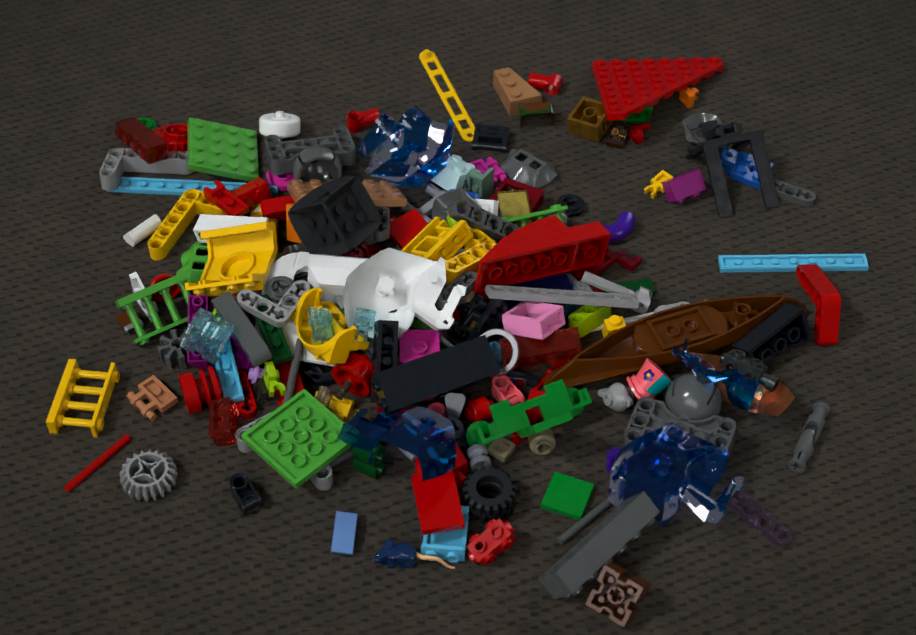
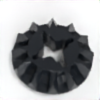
[556,194,585,217]

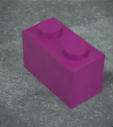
[661,169,706,204]

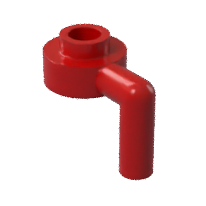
[629,123,650,144]

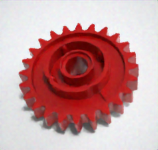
[151,123,188,153]

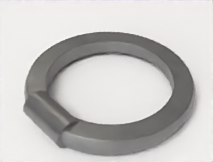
[481,328,520,377]

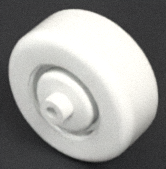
[259,111,300,140]

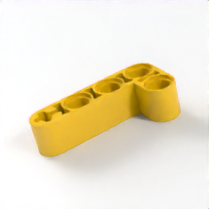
[444,229,497,286]

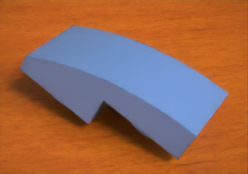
[331,511,357,555]

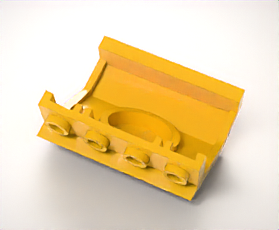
[185,221,278,297]

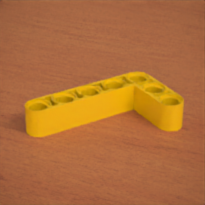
[147,189,228,261]

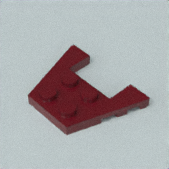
[571,247,642,293]

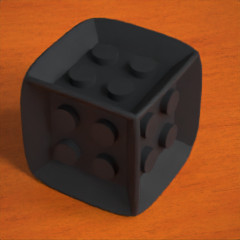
[288,175,381,256]

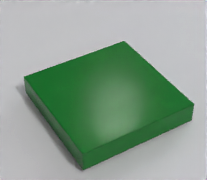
[541,472,594,520]

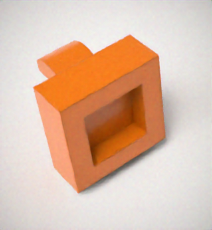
[679,86,699,108]

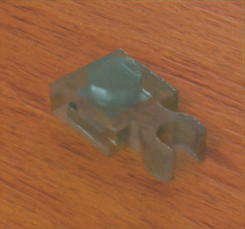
[353,307,376,342]

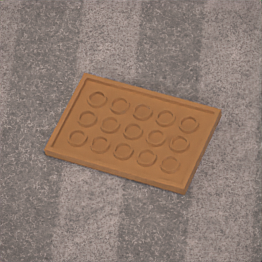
[287,179,407,207]

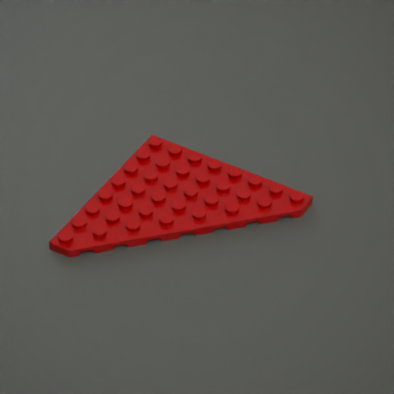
[591,57,724,120]

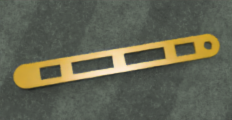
[419,49,475,142]

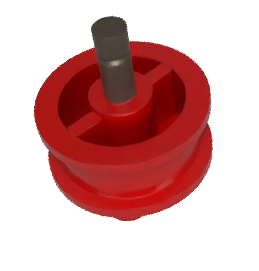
[331,352,372,400]

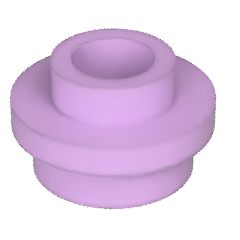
[248,366,264,385]

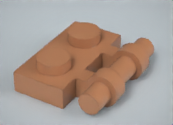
[127,375,178,421]

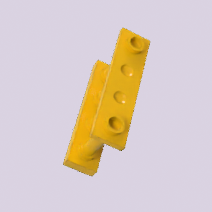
[46,359,120,438]

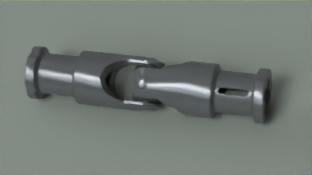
[787,402,831,474]

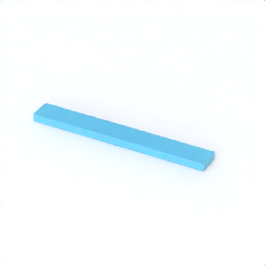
[107,177,246,195]
[718,254,869,272]

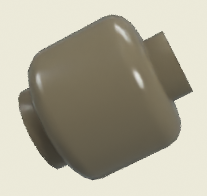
[528,428,556,455]

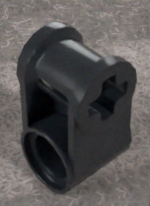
[229,473,263,515]

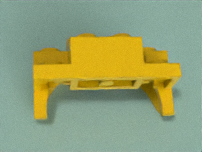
[292,287,369,365]

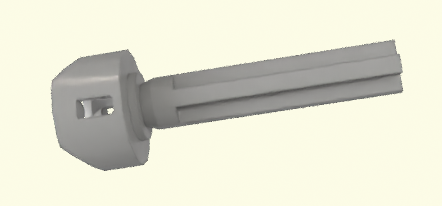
[581,271,653,314]

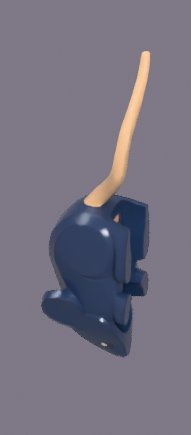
[373,540,455,569]

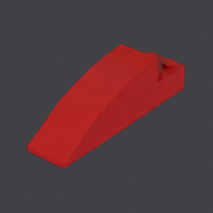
[474,215,611,293]

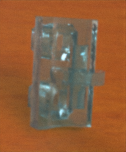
[307,307,334,344]

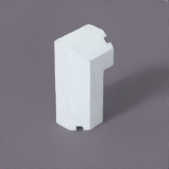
[307,254,369,302]

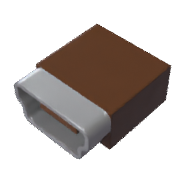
[115,311,144,335]

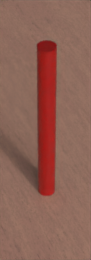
[63,434,131,493]

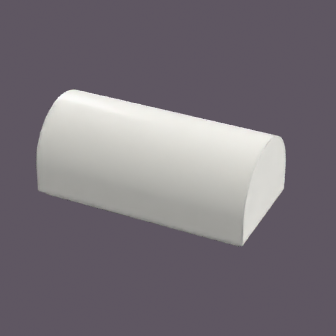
[123,214,162,247]

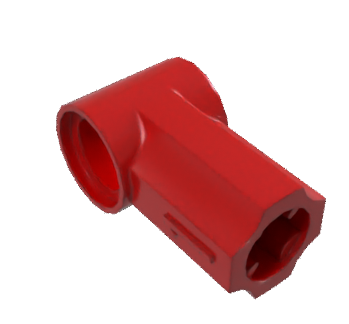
[528,72,563,95]
[347,108,381,133]

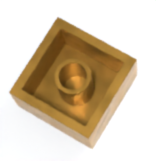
[567,96,614,142]

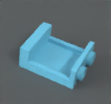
[421,506,469,563]

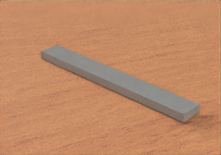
[485,284,639,309]

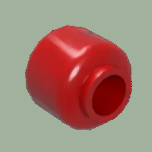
[464,396,494,423]

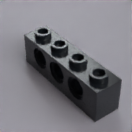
[370,320,399,403]

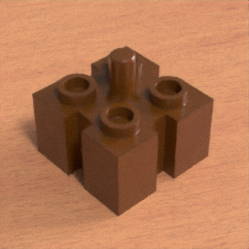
[585,562,651,627]

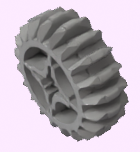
[120,449,177,502]

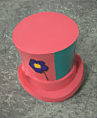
[626,358,672,399]

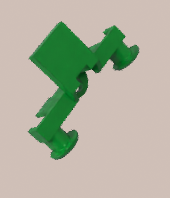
[466,379,592,448]

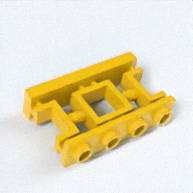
[401,217,474,262]

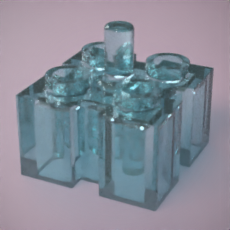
[180,307,236,365]

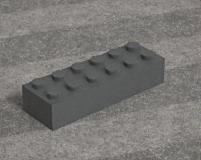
[538,491,660,599]

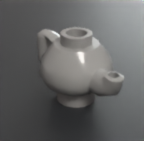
[597,382,634,412]

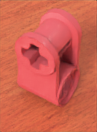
[491,375,525,406]

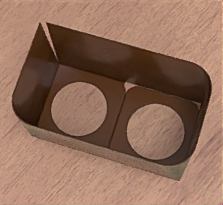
[519,101,555,129]

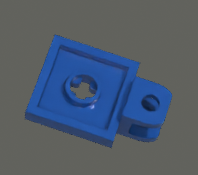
[720,148,773,190]

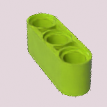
[568,305,611,338]

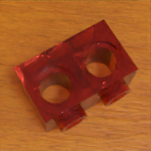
[208,397,239,447]

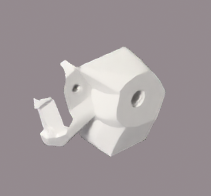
[343,248,467,339]

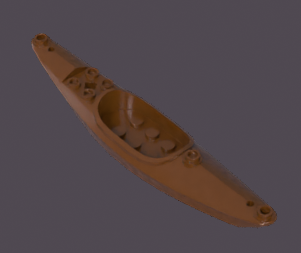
[543,295,807,388]

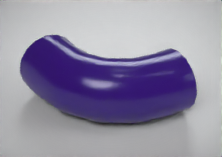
[603,212,636,243]

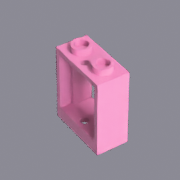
[502,301,565,340]

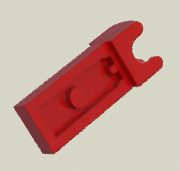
[203,180,250,216]

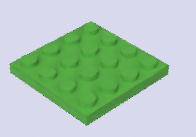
[188,117,259,182]
[241,389,359,489]

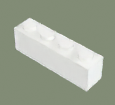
[193,214,269,243]

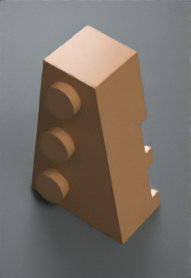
[493,67,542,116]

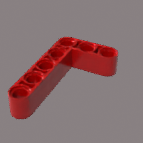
[796,264,841,346]

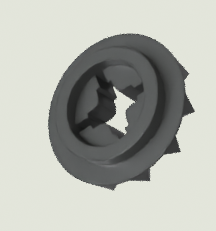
[265,276,294,303]

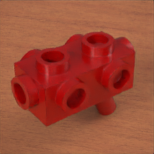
[467,518,517,566]

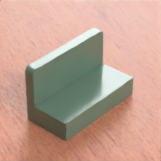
[467,167,494,200]

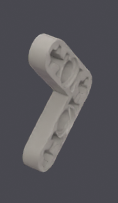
[237,280,310,328]

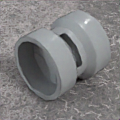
[467,444,492,471]

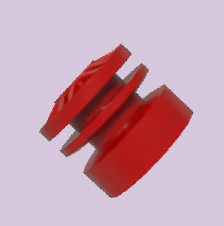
[178,365,223,415]

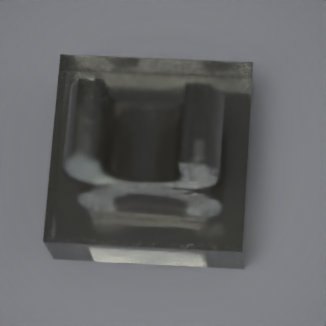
[252,378,276,407]

